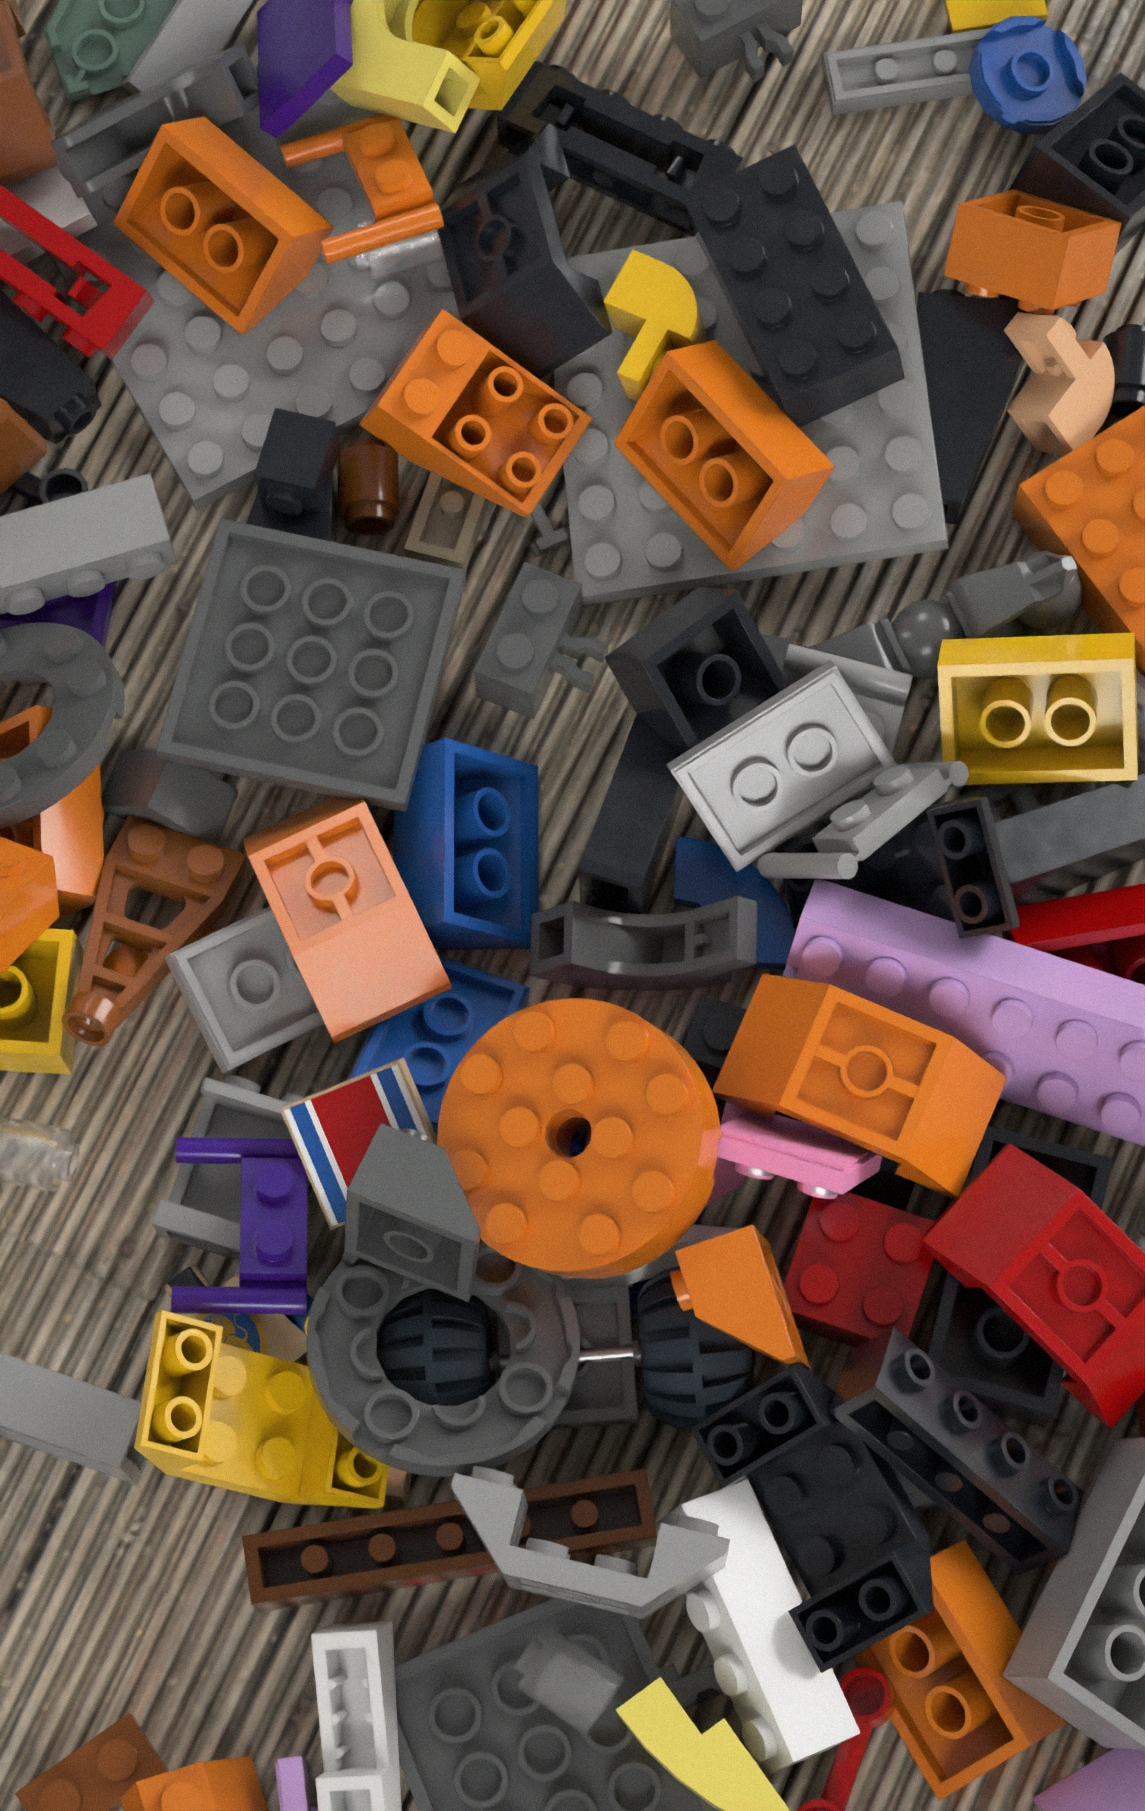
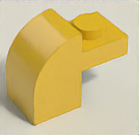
[603,249,706,402]

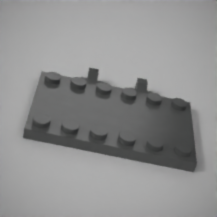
[395,1598,723,1811]

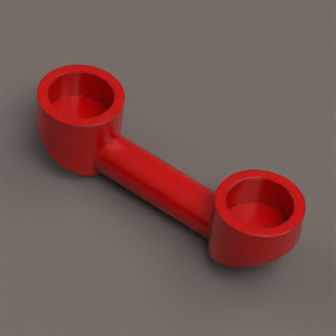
[797,1667,895,1811]

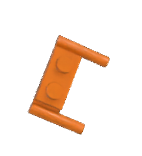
[279,114,444,265]

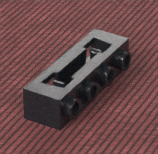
[496,60,743,236]

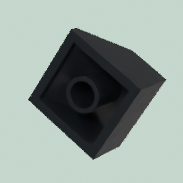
[604,587,789,755]

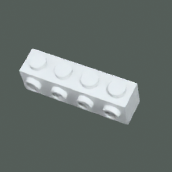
[655,1479,860,1776]

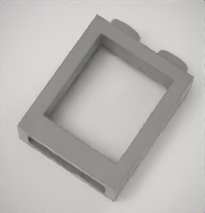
[0,1352,148,1486]

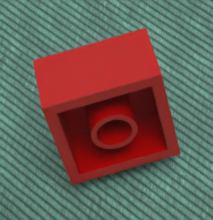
[783,1192,936,1348]

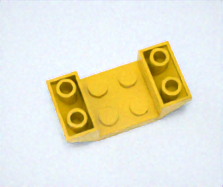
[411,0,567,111]
[134,1310,389,1509]

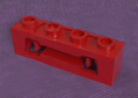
[0,184,155,360]

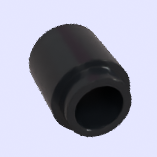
[1102,324,1145,420]

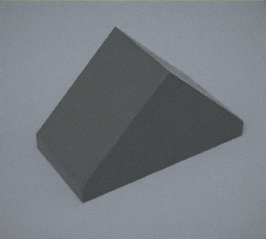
[101,750,238,845]

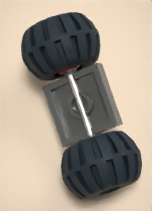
[377,1266,756,1431]

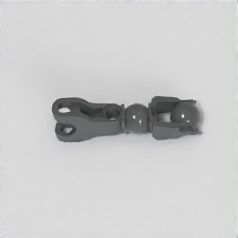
[762,550,1083,687]

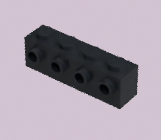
[828,1327,1084,1575]

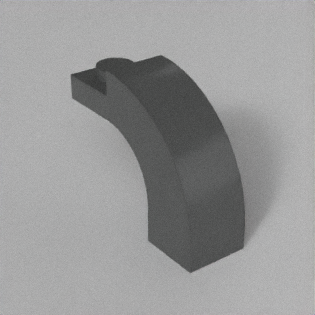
[530,896,757,991]

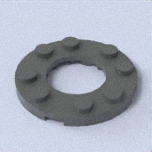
[0,622,125,829]
[307,1239,580,1477]

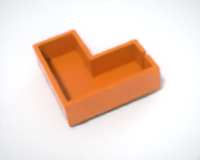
[1011,405,1145,677]

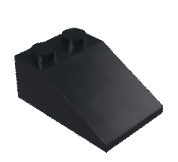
[1008,72,1145,256]

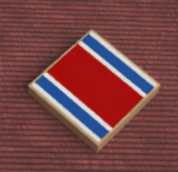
[280,1057,437,1230]

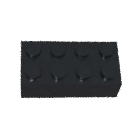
[682,144,905,428]
[925,1126,1113,1427]

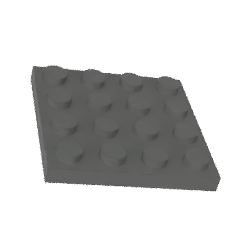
[156,518,466,812]

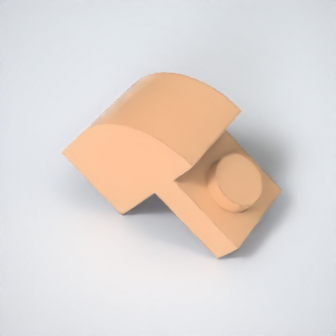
[1004,312,1115,455]

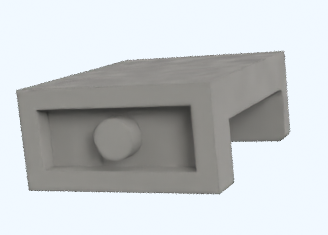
[152,1074,313,1261]

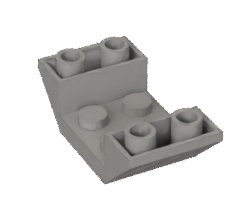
[451,1466,730,1619]

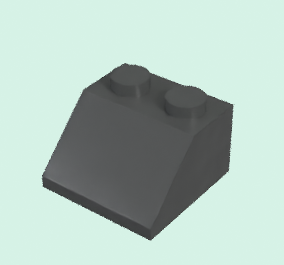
[344,1123,481,1302]

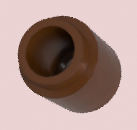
[337,438,400,535]

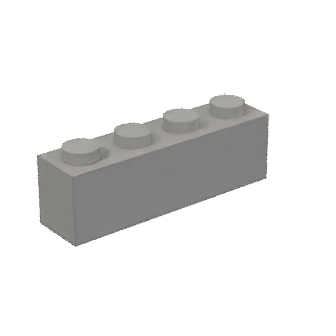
[0,473,177,615]

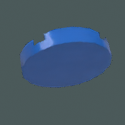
[969,16,1087,134]

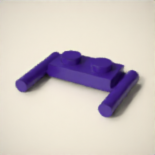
[171,1137,308,1315]

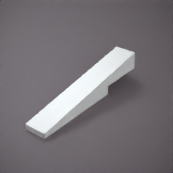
[311,1621,402,1811]

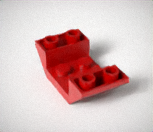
[918,1144,1145,1429]

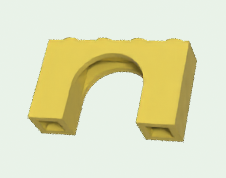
[329,0,481,133]

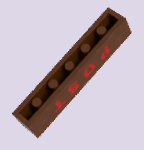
[242,1469,658,1612]

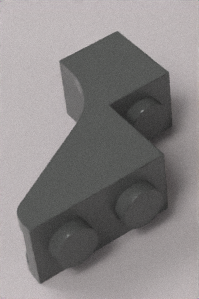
[50,43,259,199]

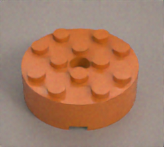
[437,998,721,1279]

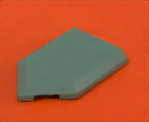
[43,0,178,103]

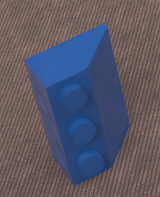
[393,738,539,950]

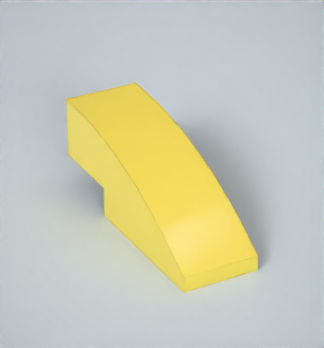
[616,1677,790,1811]

